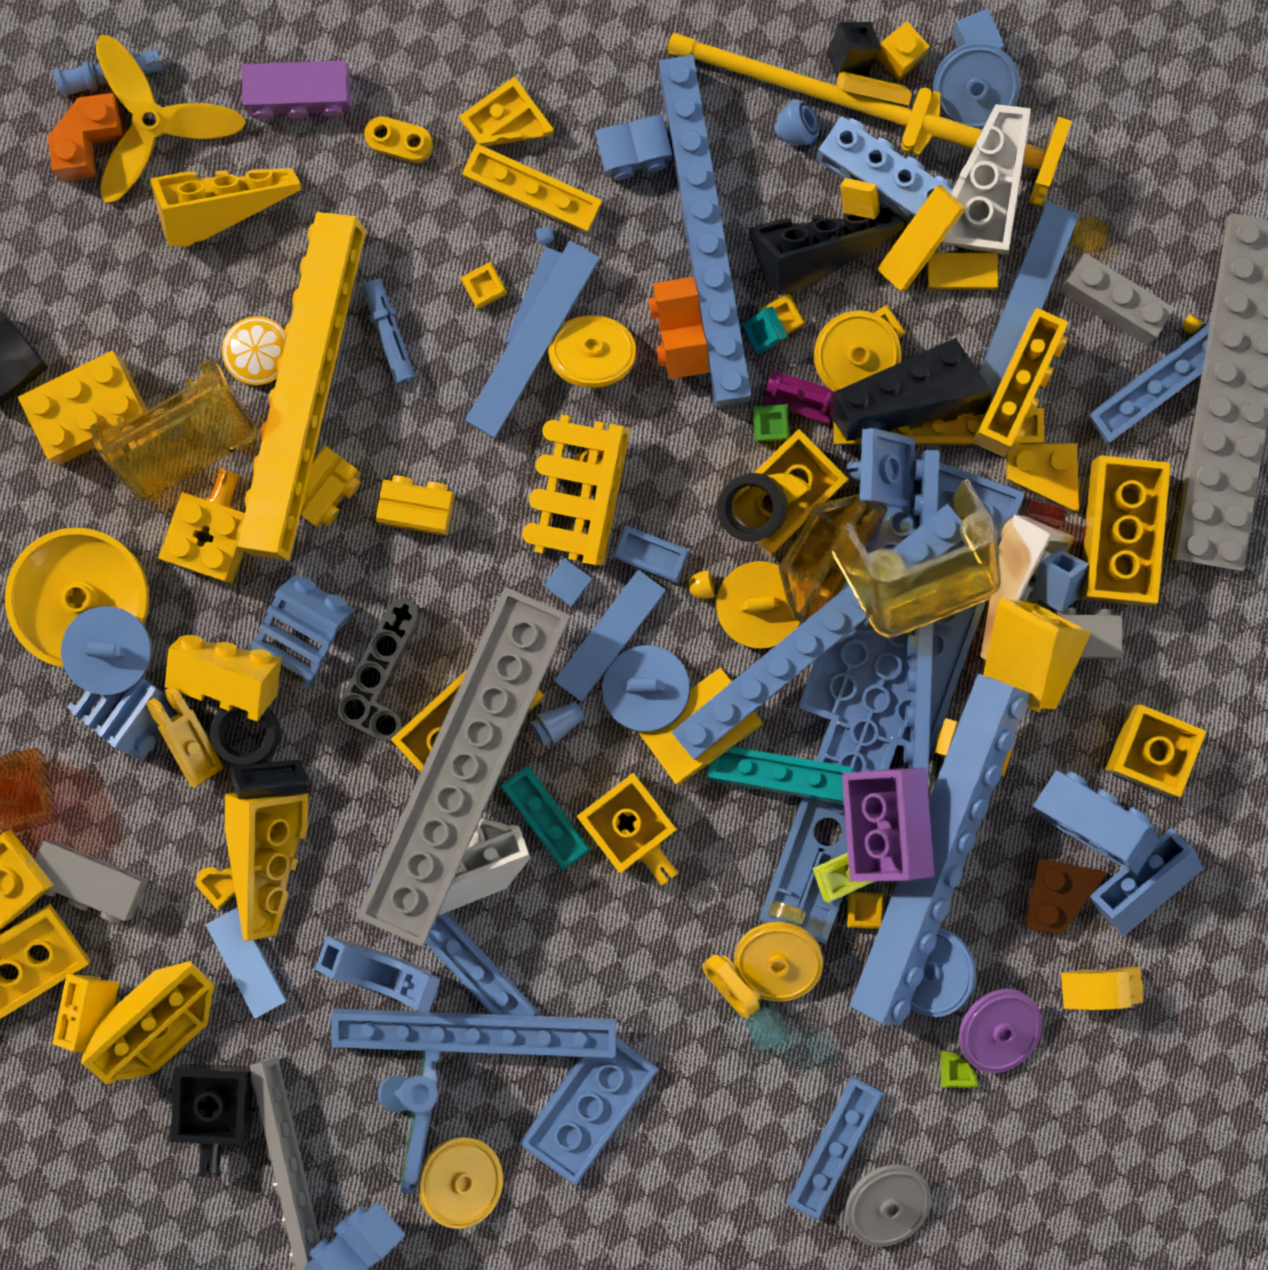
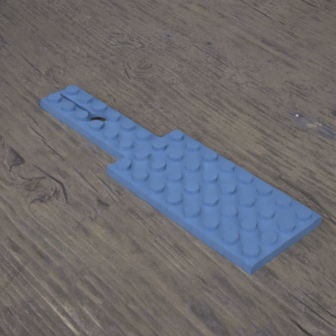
[759,453,1025,945]

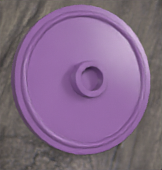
[959,989,1042,1073]

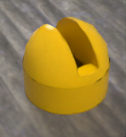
[689,570,716,599]

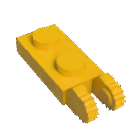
[147,686,224,788]

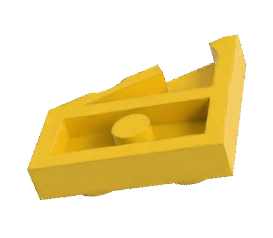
[1005,443,1079,512]

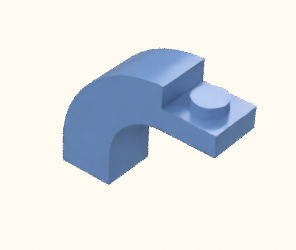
[315,936,440,1013]

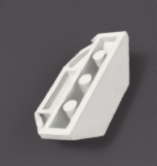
[438,819,530,915]

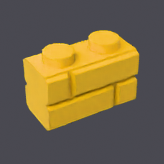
[300,445,361,529]
[376,475,455,536]

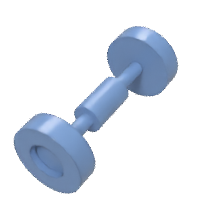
[378,1076,438,1113]

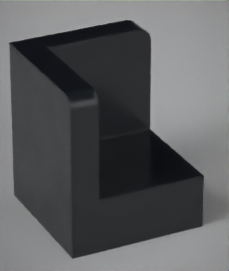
[827,22,881,78]

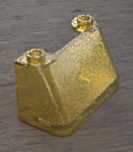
[90,357,258,502]

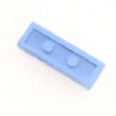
[205,907,288,1019]

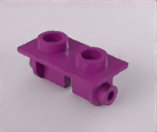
[762,371,833,424]

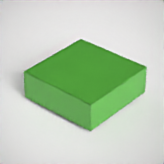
[753,403,790,442]

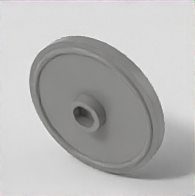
[845,1164,931,1247]

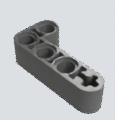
[338,598,421,741]

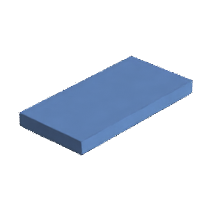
[518,1038,659,1186]

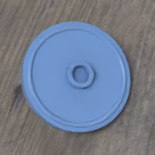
[933,42,1020,130]
[61,606,152,695]
[602,645,690,732]
[910,928,976,1017]

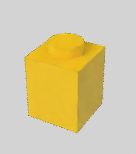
[877,21,930,82]

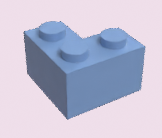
[303,1202,406,1270]

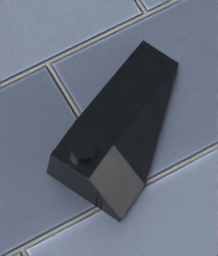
[748,208,904,295]

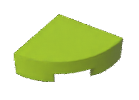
[941,1050,978,1087]

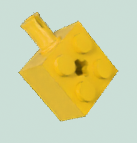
[158,468,245,585]
[577,773,679,886]

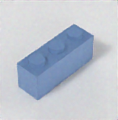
[1090,828,1204,937]

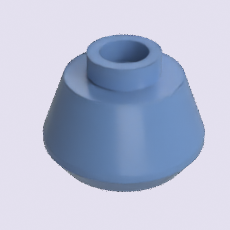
[775,99,819,145]

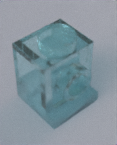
[744,1002,790,1052]

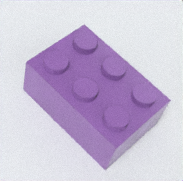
[842,767,935,881]

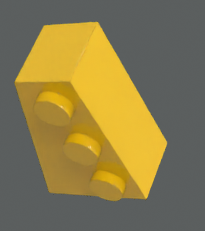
[165,635,282,721]

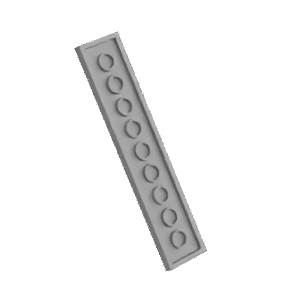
[1171,213,1268,571]
[356,587,571,947]

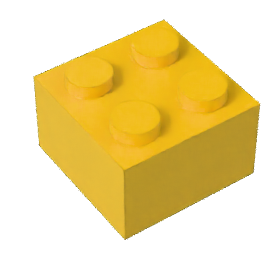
[1105,704,1206,797]

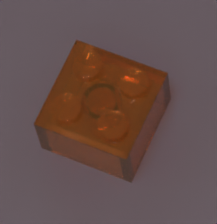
[0,748,59,835]

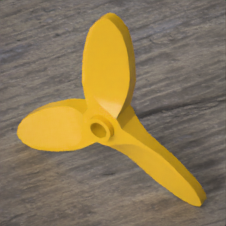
[96,35,246,203]

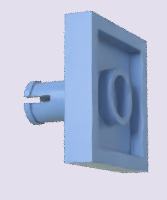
[847,428,915,509]

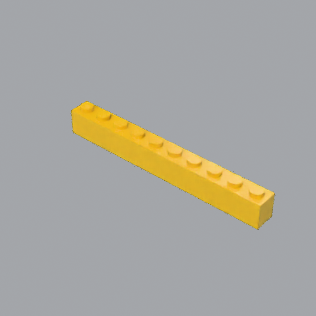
[237,212,366,561]

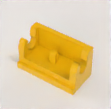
[52,974,120,1052]

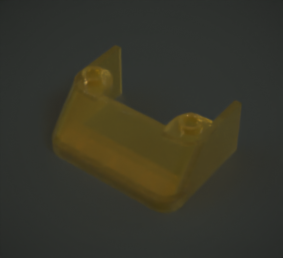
[831,479,1001,637]

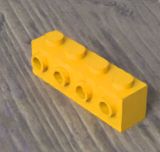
[972,308,1068,457]

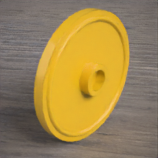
[814,311,901,392]
[549,315,636,388]
[716,561,804,649]
[734,922,823,1002]
[418,1137,503,1229]

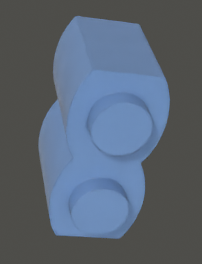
[595,115,673,180]

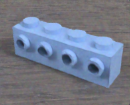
[815,116,953,222]

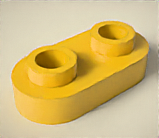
[364,116,433,163]
[702,954,760,1019]

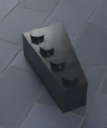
[829,338,992,441]

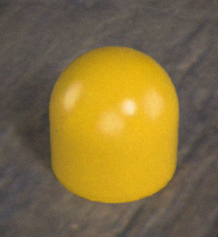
[1183,313,1204,334]

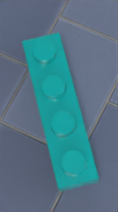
[707,747,854,805]

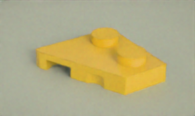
[459,76,554,147]

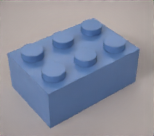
[1033,770,1160,876]

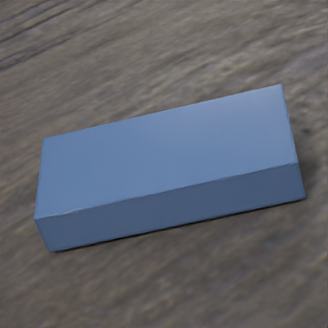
[612,525,690,584]

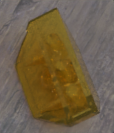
[778,494,887,624]

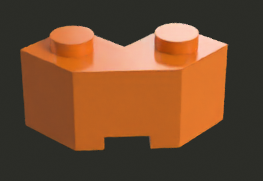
[48,93,126,182]
[648,276,710,379]

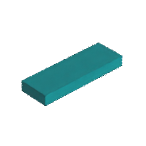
[500,765,591,871]

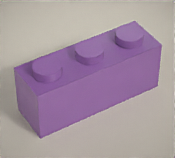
[242,60,351,120]

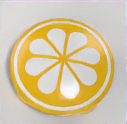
[222,316,286,385]

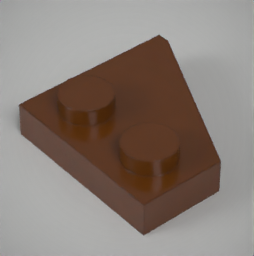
[1024,858,1106,935]

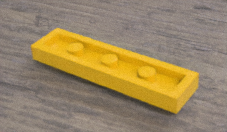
[462,143,602,234]

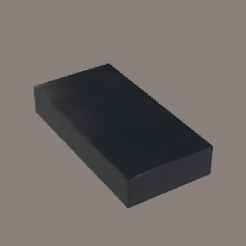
[230,760,309,800]

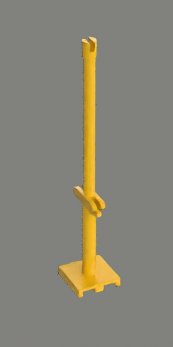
[667,32,1072,207]

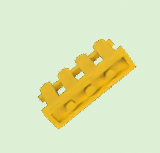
[522,414,631,565]

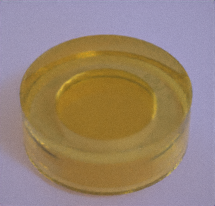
[1071,216,1108,253]
[768,901,806,925]

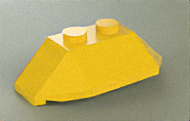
[81,961,215,1084]

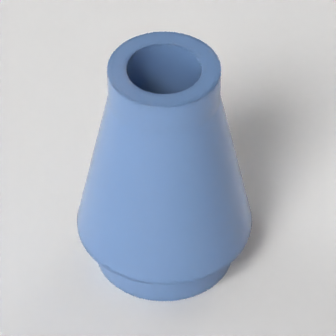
[530,701,585,747]

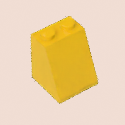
[983,598,1092,712]

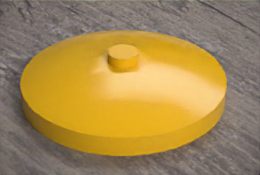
[5,528,149,668]

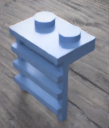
[250,575,355,690]
[66,677,177,761]

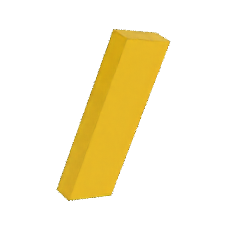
[877,186,966,291]

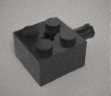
[170,1064,252,1178]

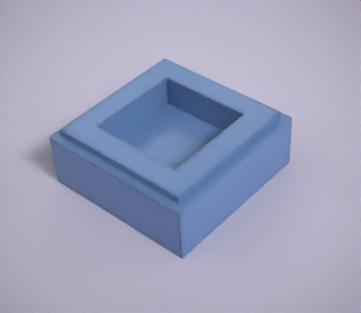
[543,558,592,607]

